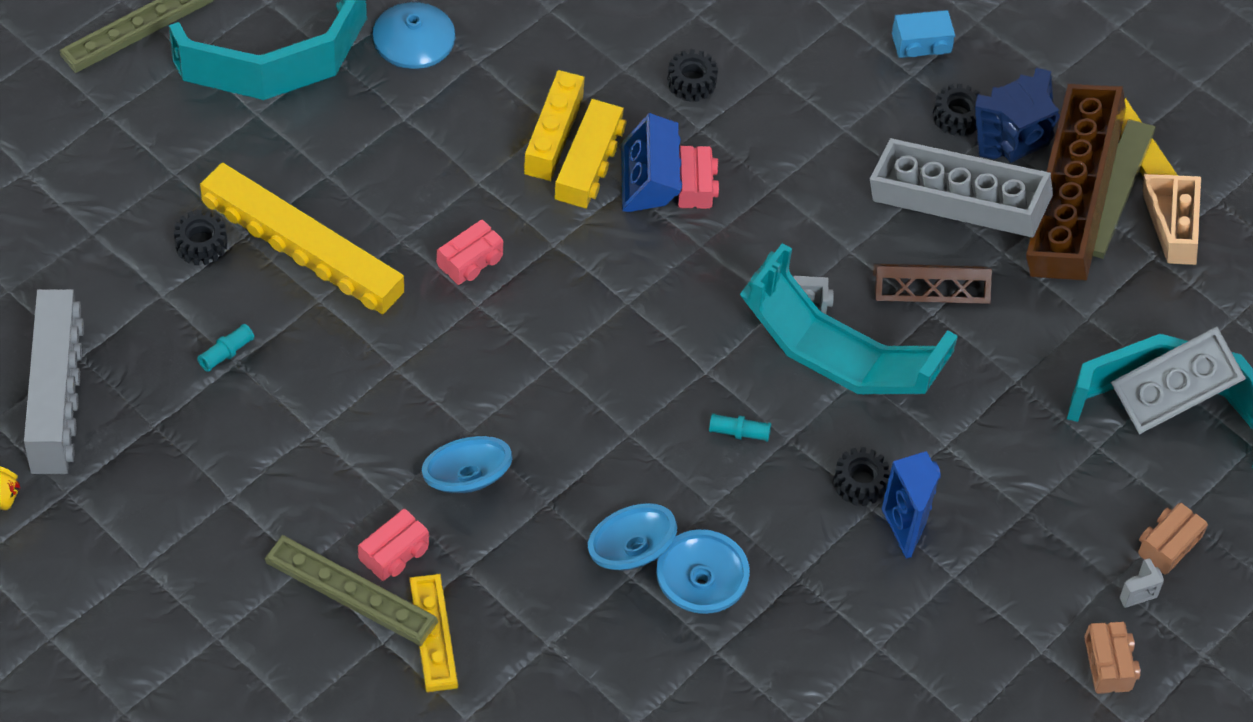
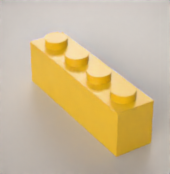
[524,70,584,181]
[555,99,626,209]

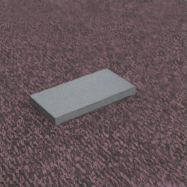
[1111,326,1246,434]

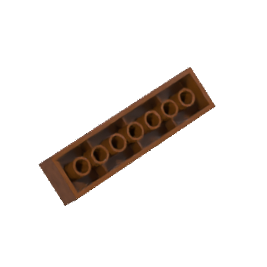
[1026,84,1126,281]

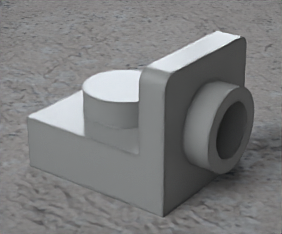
[794,276,834,314]
[1119,558,1163,608]

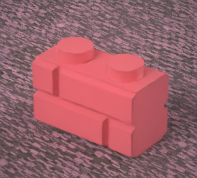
[678,146,719,209]
[437,220,503,285]
[358,509,429,581]

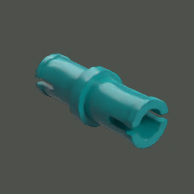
[197,324,254,372]
[709,413,771,442]

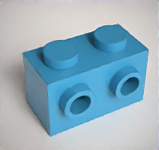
[892,10,955,58]

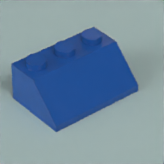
[621,113,682,212]
[882,451,941,558]

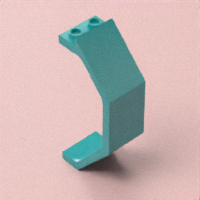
[169,0,367,100]
[739,243,958,394]
[1067,334,1253,468]

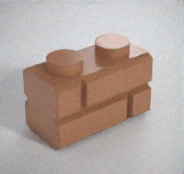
[1138,503,1208,575]
[1084,622,1140,694]

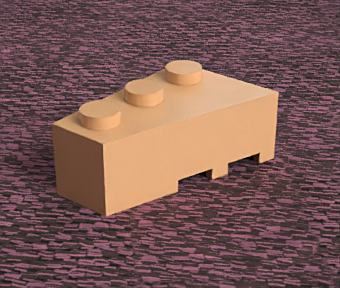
[1143,174,1201,265]

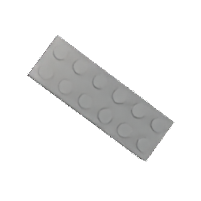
[870,138,1053,237]
[24,289,84,474]

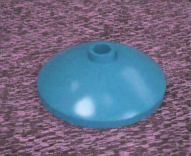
[373,2,455,69]
[422,436,512,493]
[588,504,677,570]
[656,529,750,614]

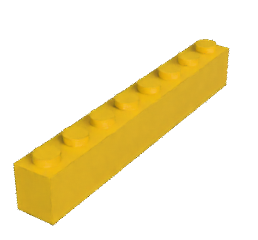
[200,162,404,315]

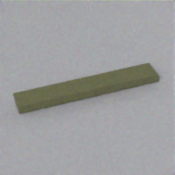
[60,0,215,73]
[1093,119,1155,259]
[265,535,438,646]

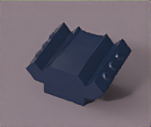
[975,68,1060,163]

